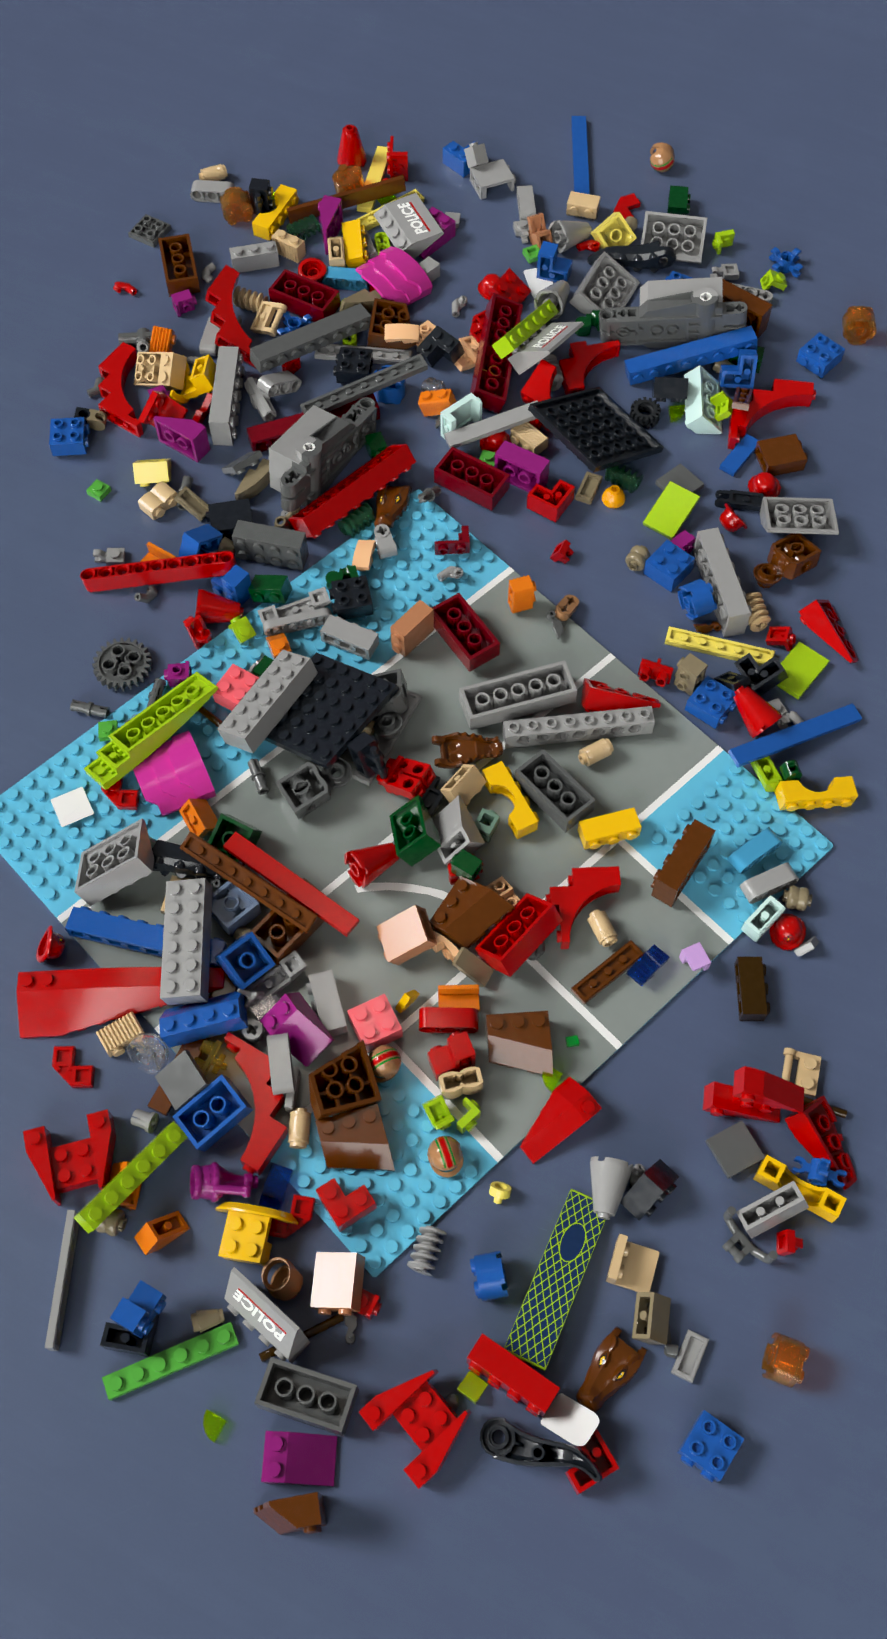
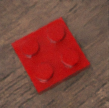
[490,268,531,304]

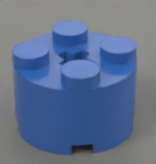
[374,365,406,404]
[678,579,717,620]
[470,1251,509,1301]

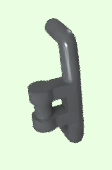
[722,1206,778,1264]

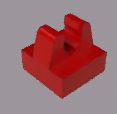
[550,539,574,564]
[776,1229,803,1256]

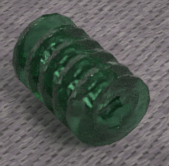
[286,214,321,240]
[605,465,644,493]
[338,503,375,538]

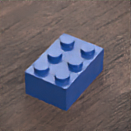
[172,1074,254,1152]

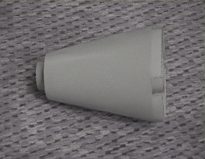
[548,220,592,253]
[534,280,570,320]
[590,1156,633,1220]

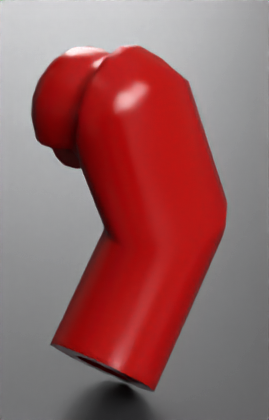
[577,239,600,252]
[113,281,137,296]

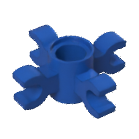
[769,247,803,278]
[277,311,312,337]
[791,1156,847,1188]

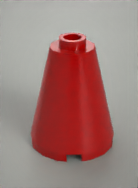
[337,124,367,171]
[195,589,244,624]
[733,686,783,738]
[344,843,400,888]

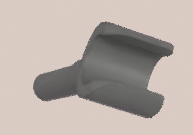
[664,1326,678,1358]

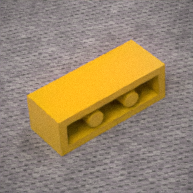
[342,219,369,268]
[577,807,642,850]

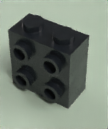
[333,347,373,384]
[329,576,373,620]

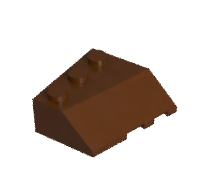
[367,298,417,350]
[430,876,515,949]
[485,1011,553,1078]
[308,1040,382,1121]
[315,1104,395,1171]
[253,1492,327,1535]

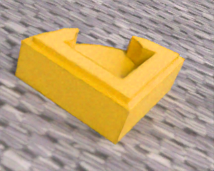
[395,990,420,1013]

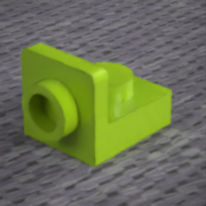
[712,229,735,255]

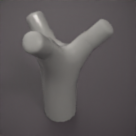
[237,988,265,1008]

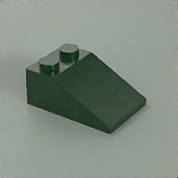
[389,795,442,866]
[208,813,263,882]

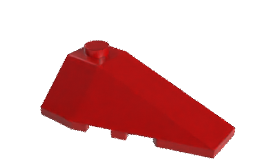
[798,599,859,663]
[581,678,661,712]
[519,1077,602,1164]
[785,1095,857,1190]

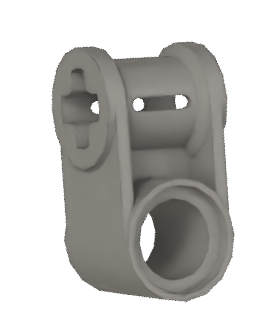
[374,524,398,559]

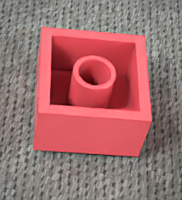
[213,664,259,711]
[347,993,403,1053]

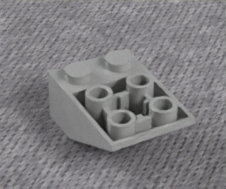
[434,795,485,865]

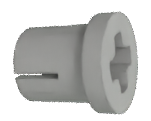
[242,1019,263,1044]
[131,1109,159,1134]

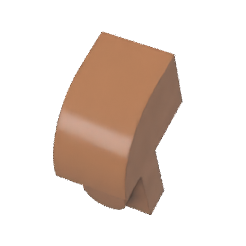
[527,213,553,249]

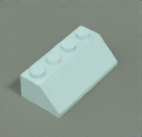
[684,366,722,434]

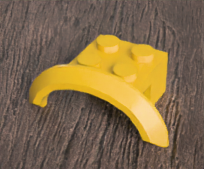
[169,354,216,404]
[215,1202,298,1266]

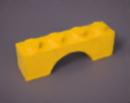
[252,184,299,241]
[482,761,539,839]
[774,776,858,811]
[753,1155,847,1223]

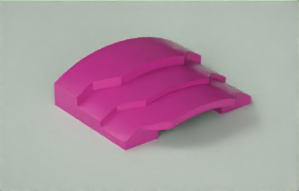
[355,246,433,306]
[133,731,216,817]

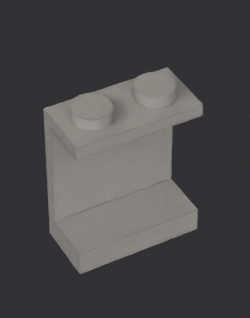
[470,159,516,200]

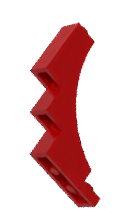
[205,265,256,368]
[98,342,144,438]
[727,379,816,449]
[224,1032,288,1176]

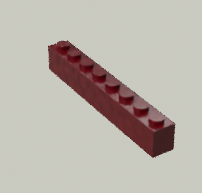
[246,393,380,452]

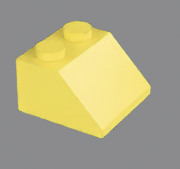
[590,212,637,249]
[133,458,171,487]

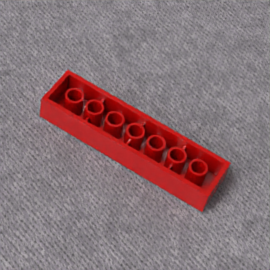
[288,444,416,538]

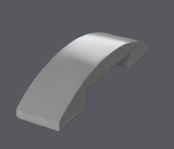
[258,587,331,625]
[242,951,307,1012]

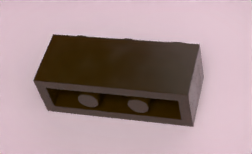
[734,957,770,1021]

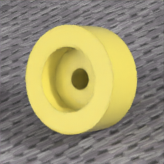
[489,1181,512,1204]

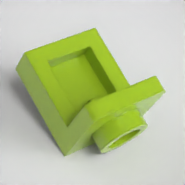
[760,269,787,291]
[710,391,733,422]
[228,616,257,644]
[422,1094,455,1130]
[456,1097,481,1134]

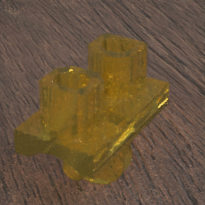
[194,1039,228,1077]

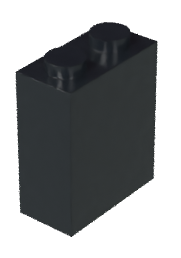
[206,498,253,540]

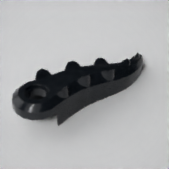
[587,241,676,273]
[152,840,245,879]
[480,1417,603,1482]

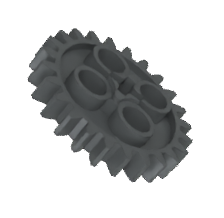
[92,637,153,691]

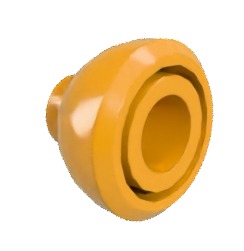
[602,485,625,508]

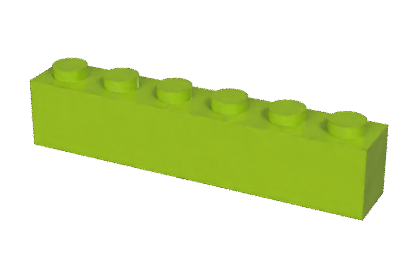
[492,299,558,359]
[73,1121,187,1234]

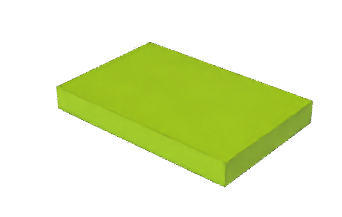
[643,481,700,540]
[776,642,830,700]

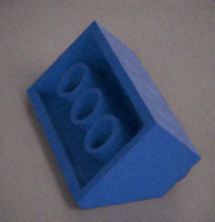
[159,991,248,1048]

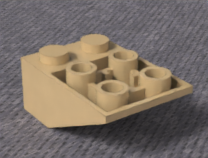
[134,352,187,390]

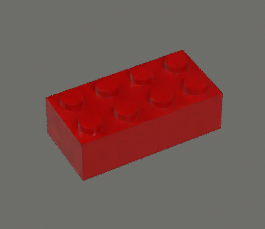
[475,893,563,977]
[467,1333,560,1417]

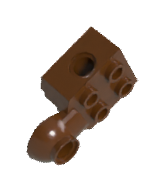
[753,533,822,588]

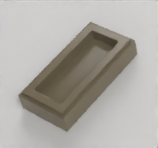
[575,471,603,505]
[174,486,209,522]
[452,947,494,987]

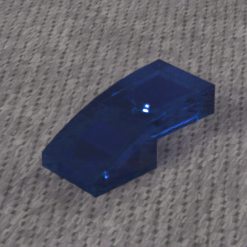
[626,944,670,987]
[258,1163,293,1210]

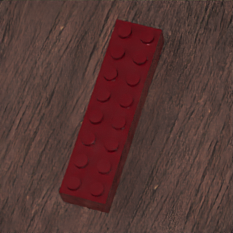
[470,293,523,414]

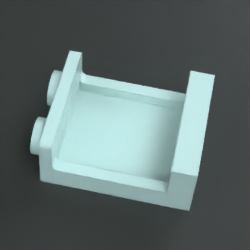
[441,393,483,439]

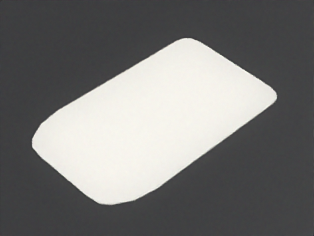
[524,268,553,299]
[541,1393,600,1446]

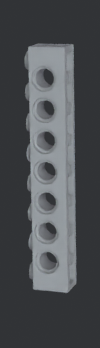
[502,706,655,748]

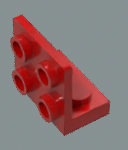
[387,136,408,181]
[138,390,188,428]

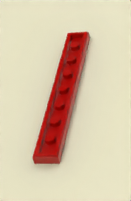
[223,832,359,937]

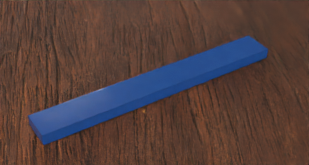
[571,116,590,194]
[728,703,862,768]

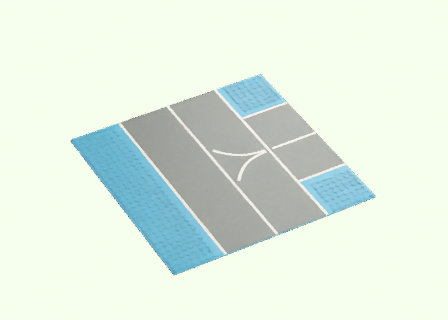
[0,489,833,1277]

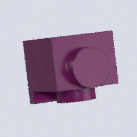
[171,289,197,317]
[670,530,696,554]
[164,661,192,687]

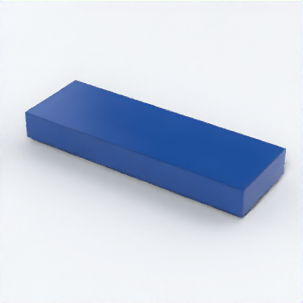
[719,434,760,477]

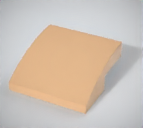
[454,335,479,372]

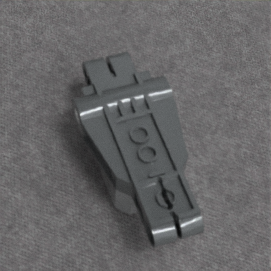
[598,277,748,349]
[268,397,377,512]

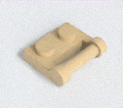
[250,301,288,337]
[782,1048,822,1098]

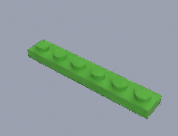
[102,1322,239,1401]

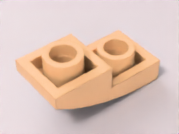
[384,323,420,344]
[352,540,376,571]
[486,876,520,915]
[430,931,459,962]

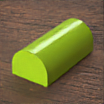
[750,756,783,792]

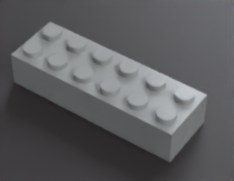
[208,346,245,446]
[693,527,752,637]
[217,650,318,753]
[459,660,577,730]
[160,878,213,1005]

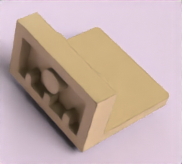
[606,1234,659,1292]

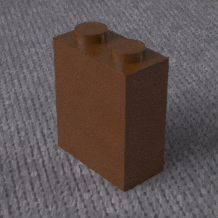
[754,434,808,476]

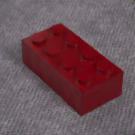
[268,269,340,322]
[434,447,510,511]
[432,593,500,672]

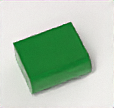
[565,1035,580,1047]

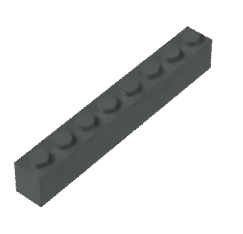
[250,303,371,373]

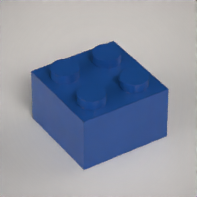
[643,540,695,592]
[214,932,276,990]

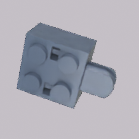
[211,881,262,937]

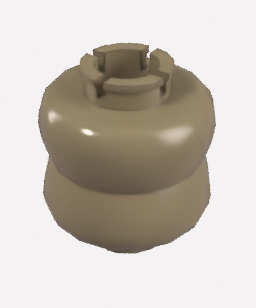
[625,545,651,571]
[782,885,813,911]
[96,1209,127,1236]

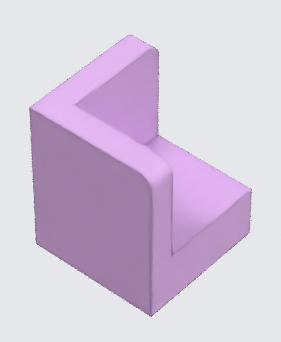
[679,942,711,971]

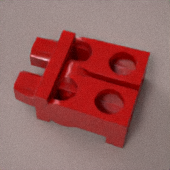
[376,755,436,800]

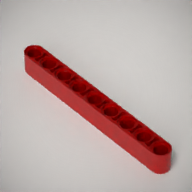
[80,551,237,592]

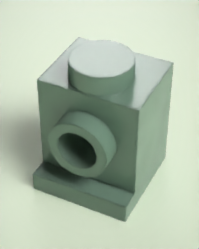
[474,808,500,843]

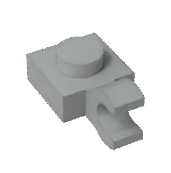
[513,220,530,244]
[710,263,740,280]
[93,548,125,566]
[768,698,790,730]

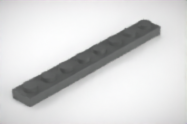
[300,353,428,414]

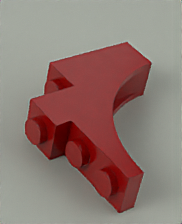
[559,340,620,395]
[521,359,557,432]
[545,866,621,949]

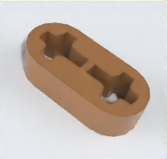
[555,594,579,621]

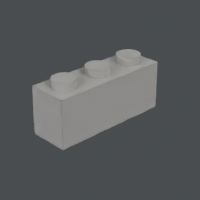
[229,241,280,273]
[320,615,379,660]
[306,969,348,1036]
[736,1181,809,1239]

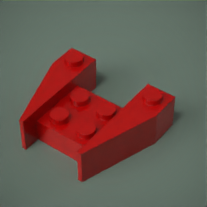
[703,1066,804,1123]
[23,1109,116,1206]
[359,1369,471,1489]

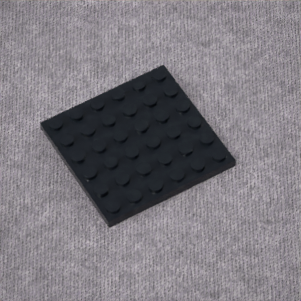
[528,387,664,473]
[265,652,399,770]

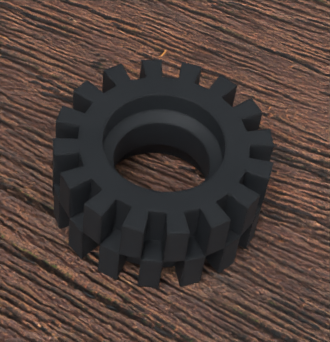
[630,397,661,429]

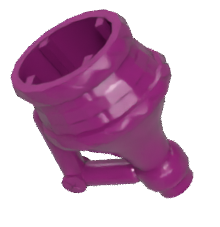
[190,1162,258,1203]

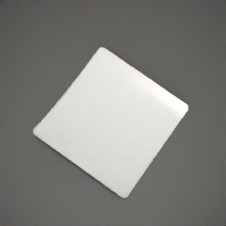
[51,787,94,827]

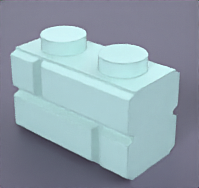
[741,895,786,942]

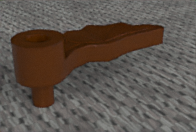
[693,621,722,634]

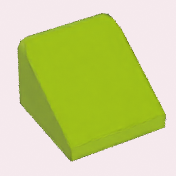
[457,1370,488,1404]

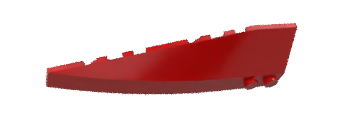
[17,967,225,1038]

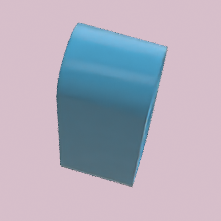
[322,266,368,291]
[727,827,783,874]

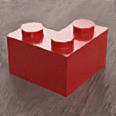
[527,479,575,523]
[427,1031,476,1081]
[316,1178,377,1232]
[565,1428,619,1495]

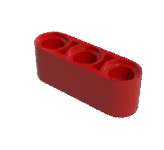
[419,1007,479,1034]

